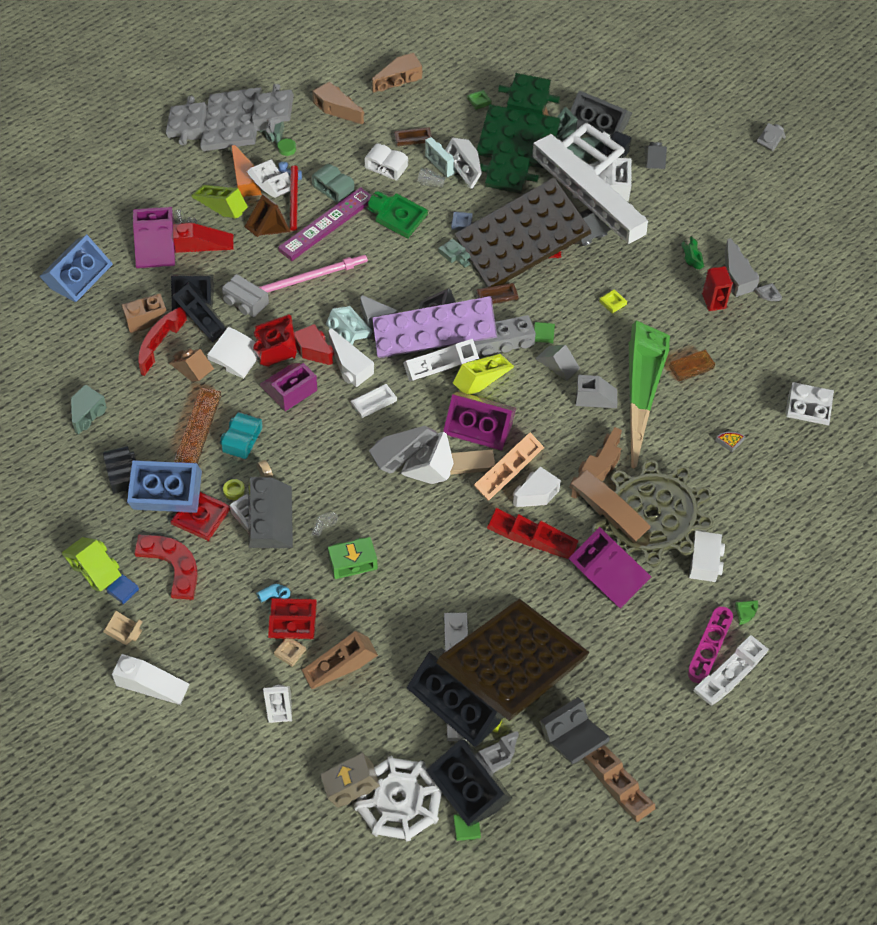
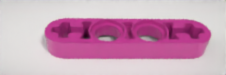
[687,607,733,683]

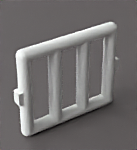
[562,123,624,175]

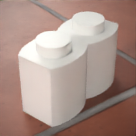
[365,144,408,181]

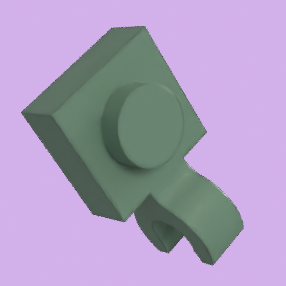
[438,238,471,268]

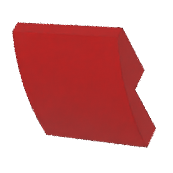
[268,598,317,639]

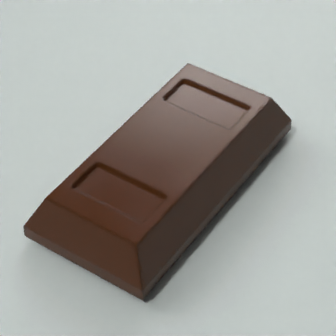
[394,127,432,146]
[476,283,519,304]

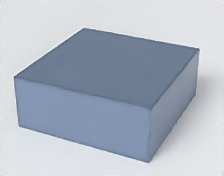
[452,212,473,230]

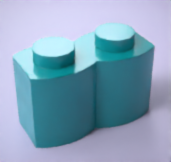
[220,412,263,459]

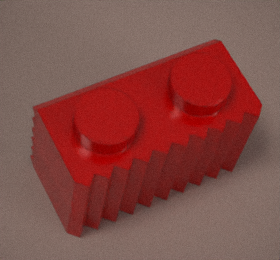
[702,266,733,311]

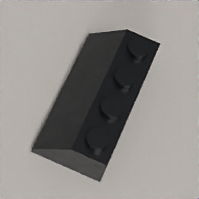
[406,648,504,747]

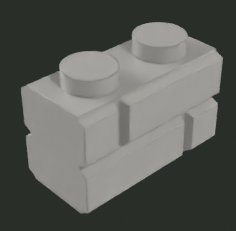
[222,274,269,317]

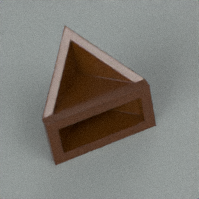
[244,194,291,237]

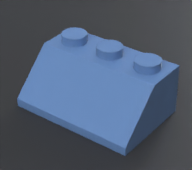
[39,235,113,302]

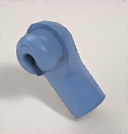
[278,162,302,180]

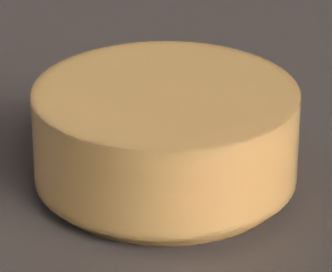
[257,460,273,478]

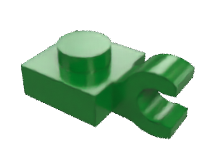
[681,236,704,270]

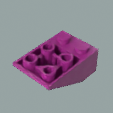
[133,207,175,268]
[569,527,651,609]

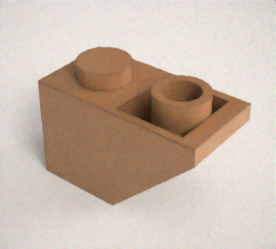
[121,294,166,333]
[169,348,214,382]

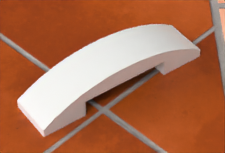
[693,635,769,706]

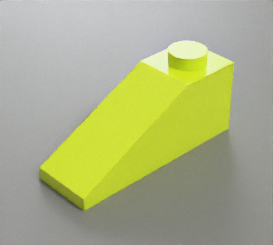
[453,354,514,395]

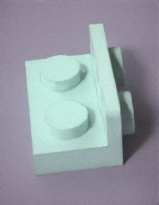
[425,137,458,178]
[326,306,373,345]

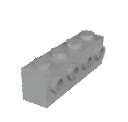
[474,315,536,356]

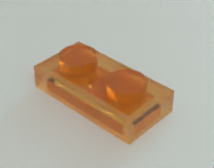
[669,350,715,382]

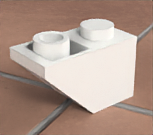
[513,467,561,507]

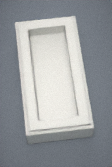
[351,384,397,418]

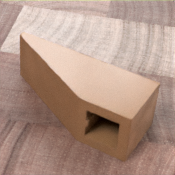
[372,53,422,93]
[313,81,364,124]

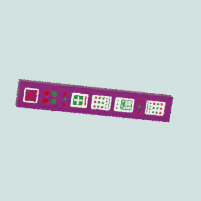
[278,187,372,261]

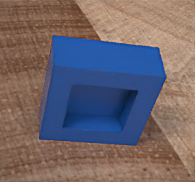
[106,574,139,605]

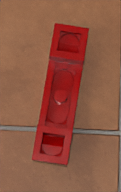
[138,307,187,376]

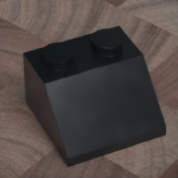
[171,274,214,316]

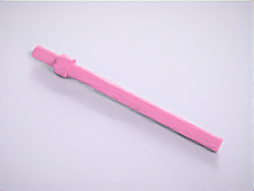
[259,255,368,293]

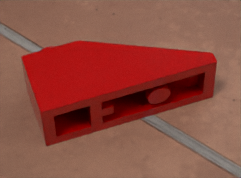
[173,223,234,253]

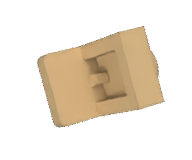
[103,611,143,645]

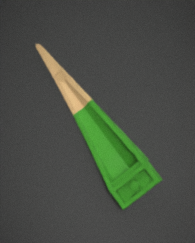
[629,320,670,469]

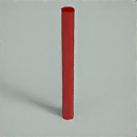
[290,165,298,231]

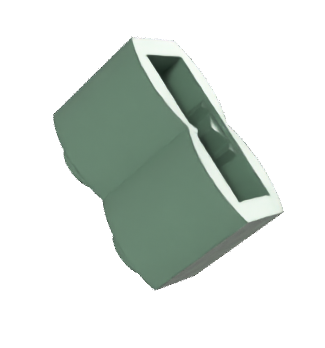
[312,164,354,204]

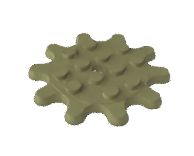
[592,460,713,567]

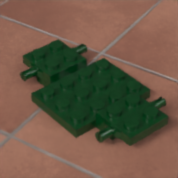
[477,73,561,194]

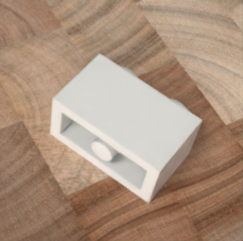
[689,531,725,582]

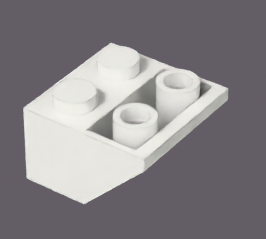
[786,382,834,425]

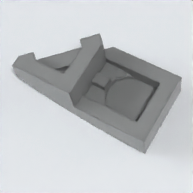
[478,731,519,773]

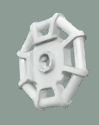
[354,756,442,842]

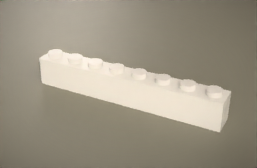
[533,134,648,244]

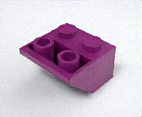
[260,363,318,411]

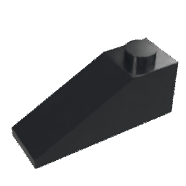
[172,280,227,342]

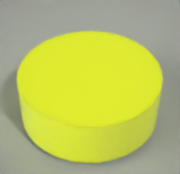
[223,479,245,500]

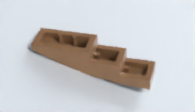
[571,470,651,543]
[582,745,655,822]

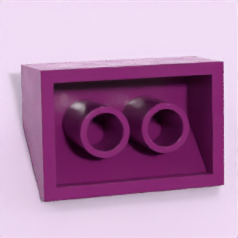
[443,391,516,451]

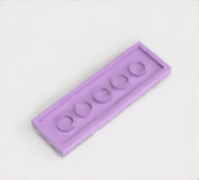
[373,296,497,358]

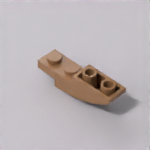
[570,427,622,498]

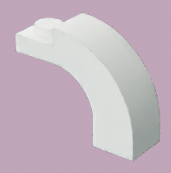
[403,339,479,382]

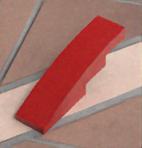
[486,507,579,559]

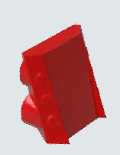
[253,314,297,367]

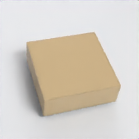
[274,639,306,667]

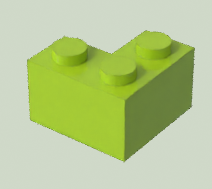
[62,537,122,592]

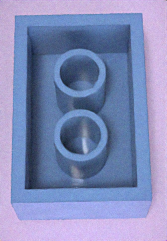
[127,461,202,513]

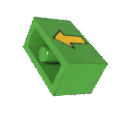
[328,537,378,579]

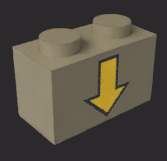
[321,753,380,808]

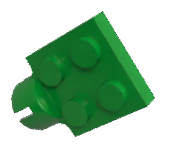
[368,191,428,239]

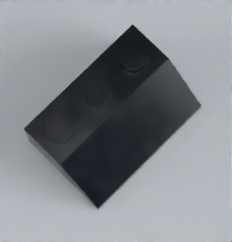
[426,738,513,827]

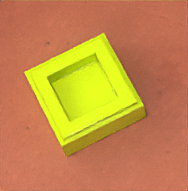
[599,290,627,314]

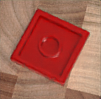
[171,492,230,541]

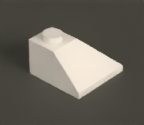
[401,432,454,484]

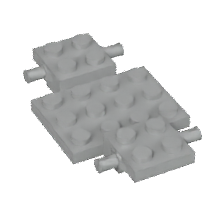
[166,84,294,151]

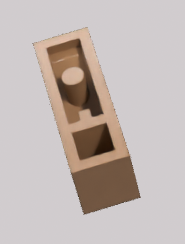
[302,631,378,689]

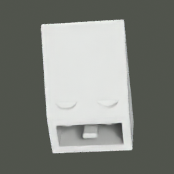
[573,158,631,201]

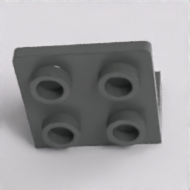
[540,697,610,764]

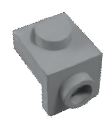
[757,123,786,151]

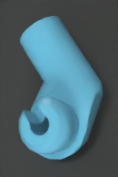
[256,584,291,602]

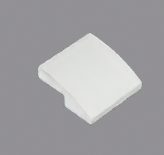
[247,159,291,198]
[207,327,259,379]

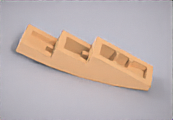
[474,432,544,501]

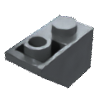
[645,142,667,169]

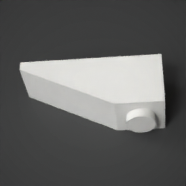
[445,138,481,188]
[328,328,374,387]
[112,654,189,705]
[263,685,292,723]

